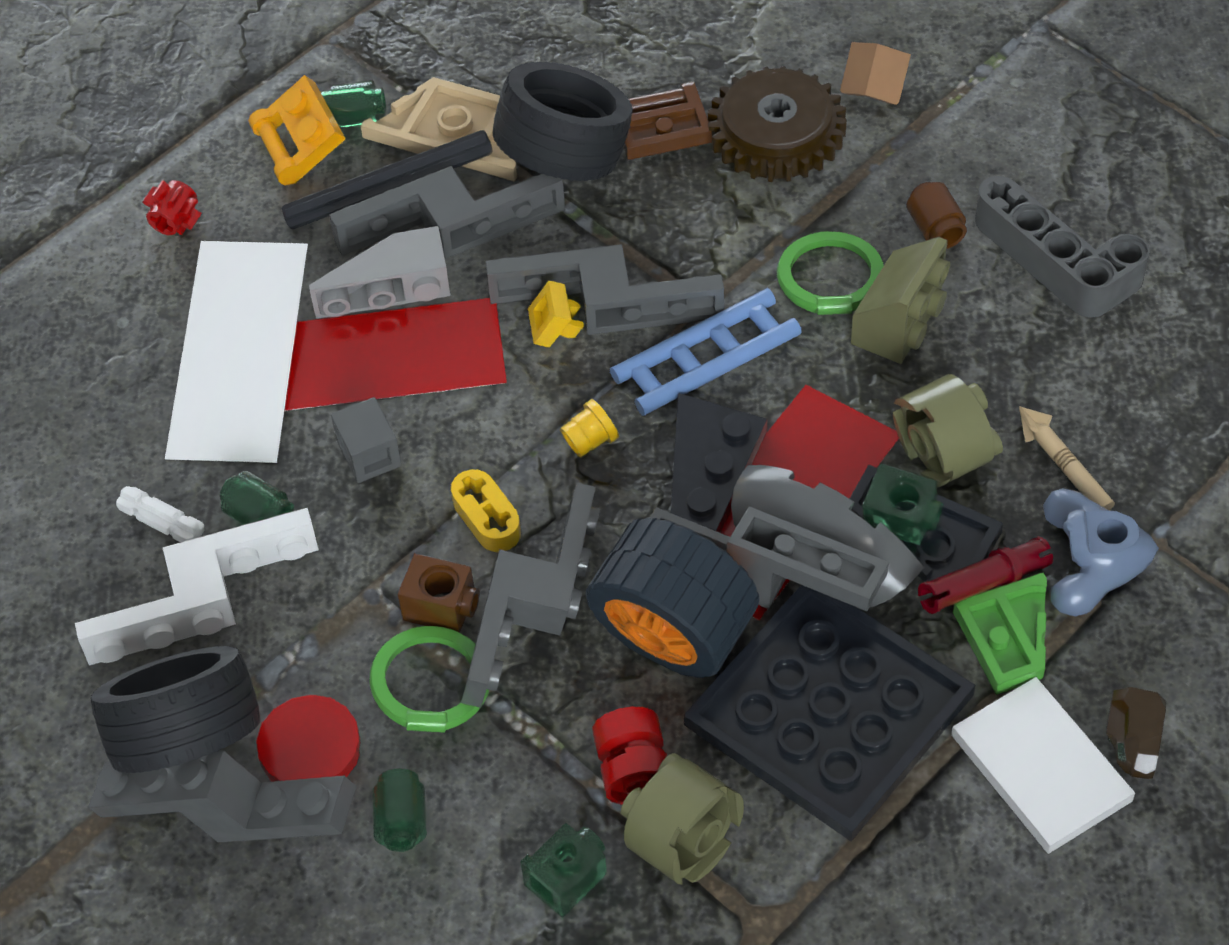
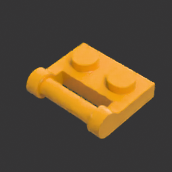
[248,75,346,185]

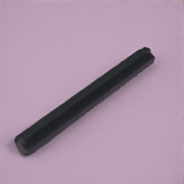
[282,130,493,229]

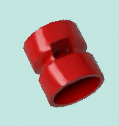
[592,706,667,805]

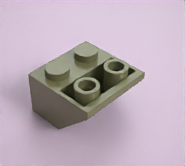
[851,237,950,364]

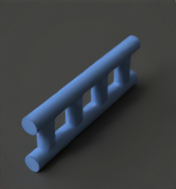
[610,288,802,416]

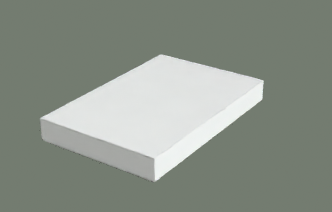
[951,677,1135,854]

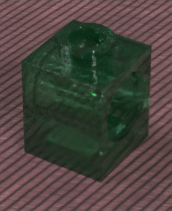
[862,463,943,545]

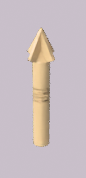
[1019,406,1115,511]

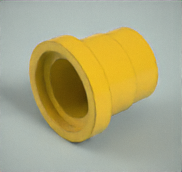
[560,399,619,458]

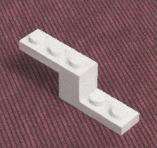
[75,508,319,665]

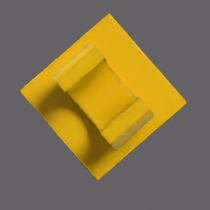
[528,280,584,348]

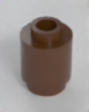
[906,182,967,249]

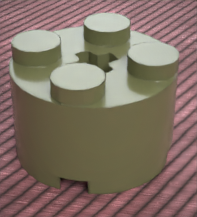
[893,374,1003,487]
[621,753,744,885]

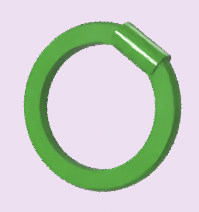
[777,232,884,315]
[370,626,489,733]

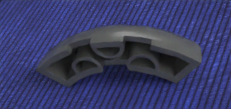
[731,465,924,610]

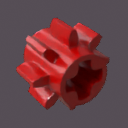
[142,180,202,236]

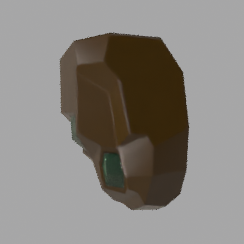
[1106,687,1166,779]

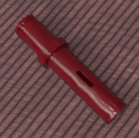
[918,536,1053,614]

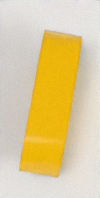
[451,469,521,552]

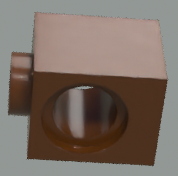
[397,553,480,633]

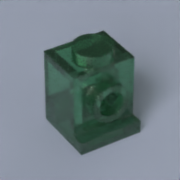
[520,823,607,918]

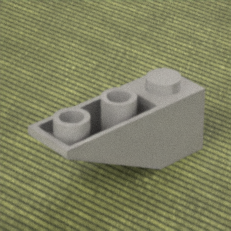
[309,226,451,319]

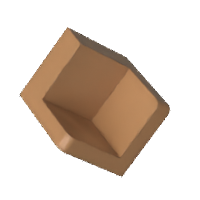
[840,42,911,104]

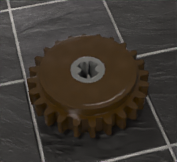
[708,66,847,182]

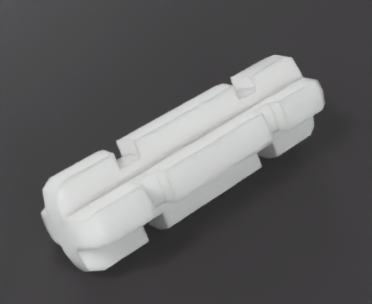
[116,486,205,542]

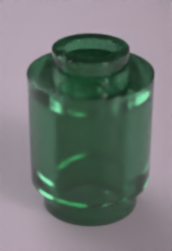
[321,80,386,128]
[220,471,294,525]
[372,768,427,852]

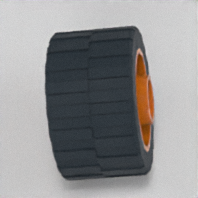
[586,517,760,678]

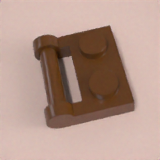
[624,81,712,160]

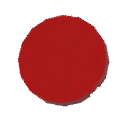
[256,695,361,782]

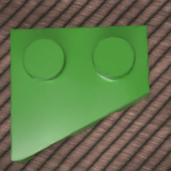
[953,572,1047,695]

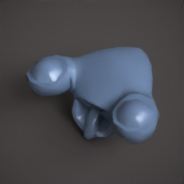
[1043,488,1159,617]

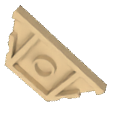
[361,77,517,181]

